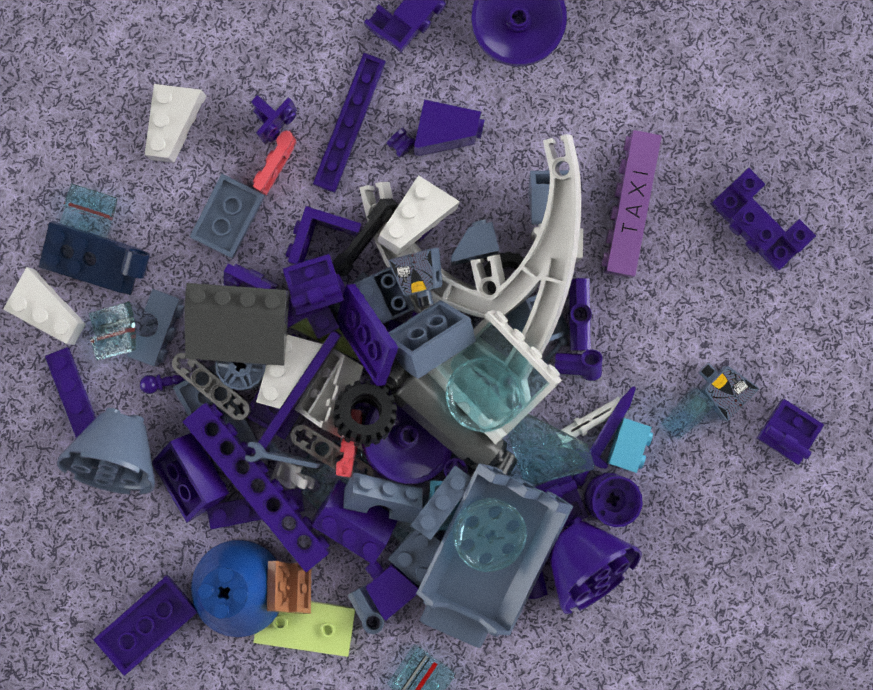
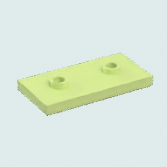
[253,601,355,657]

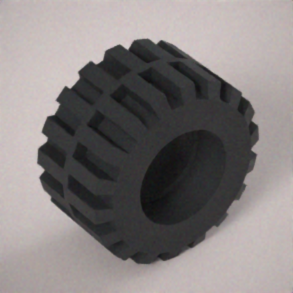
[333,380,397,447]

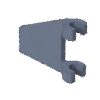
[245,442,324,468]

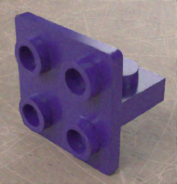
[251,95,297,145]

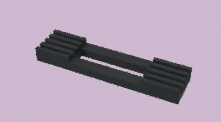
[332,198,398,276]

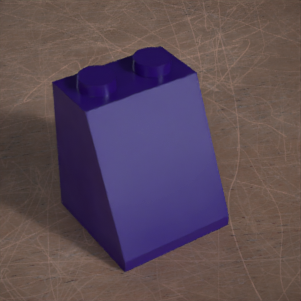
[414,99,485,156]

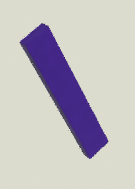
[313,53,386,193]
[252,331,343,454]

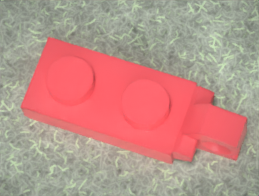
[336,409,364,477]

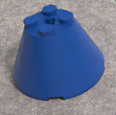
[191,540,279,637]

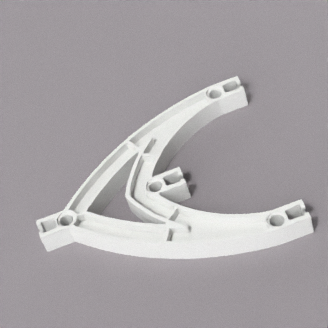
[359,134,581,412]

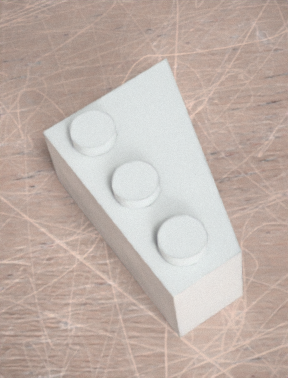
[145,84,207,163]
[378,175,460,255]
[3,267,86,345]
[256,335,323,409]
[295,349,364,438]

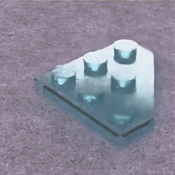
[508,414,595,484]

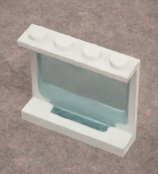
[428,310,562,444]

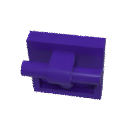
[283,254,345,316]
[224,263,278,289]
[756,399,824,465]
[534,472,589,527]

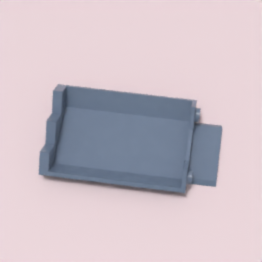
[416,463,573,648]

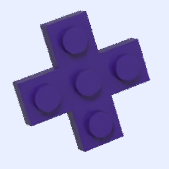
[287,274,346,339]

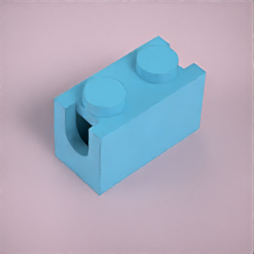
[606,418,653,473]

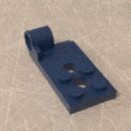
[39,221,150,295]

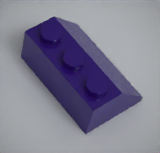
[152,433,229,523]
[312,480,398,564]

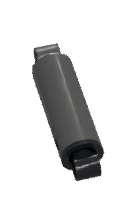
[383,357,517,476]

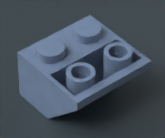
[528,170,569,225]
[354,267,415,324]

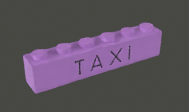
[601,130,662,278]

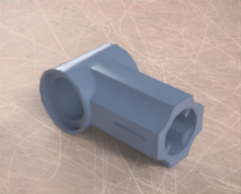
[347,585,385,634]

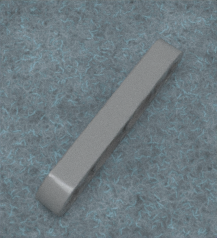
[172,353,251,420]
[291,425,374,479]

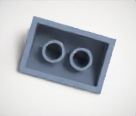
[389,300,476,379]

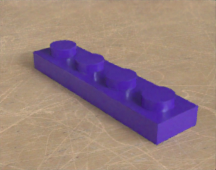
[45,347,96,438]
[207,487,305,530]

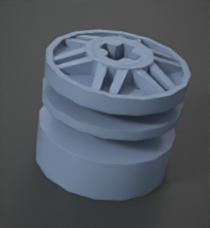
[215,361,267,390]

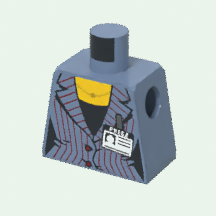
[389,247,442,307]
[698,363,759,421]

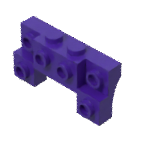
[364,0,446,53]
[710,168,816,271]

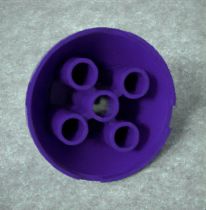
[549,518,642,614]

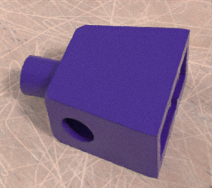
[364,560,419,621]

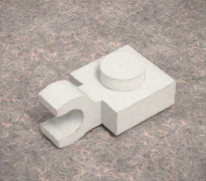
[271,461,316,489]

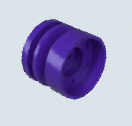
[584,472,643,527]

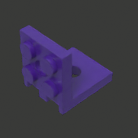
[286,206,363,265]

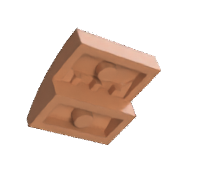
[267,561,311,614]

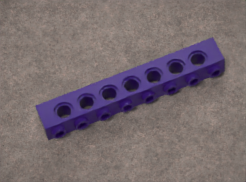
[182,403,330,572]

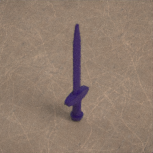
[572,386,636,486]

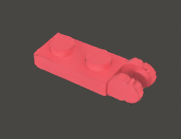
[253,130,296,195]

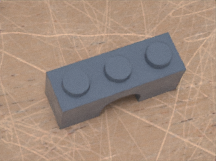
[127,289,185,367]
[410,466,471,540]
[343,472,423,524]

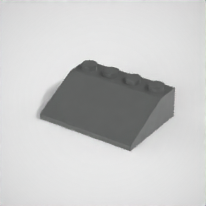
[184,283,290,366]

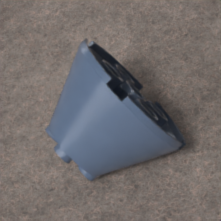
[57,408,155,495]

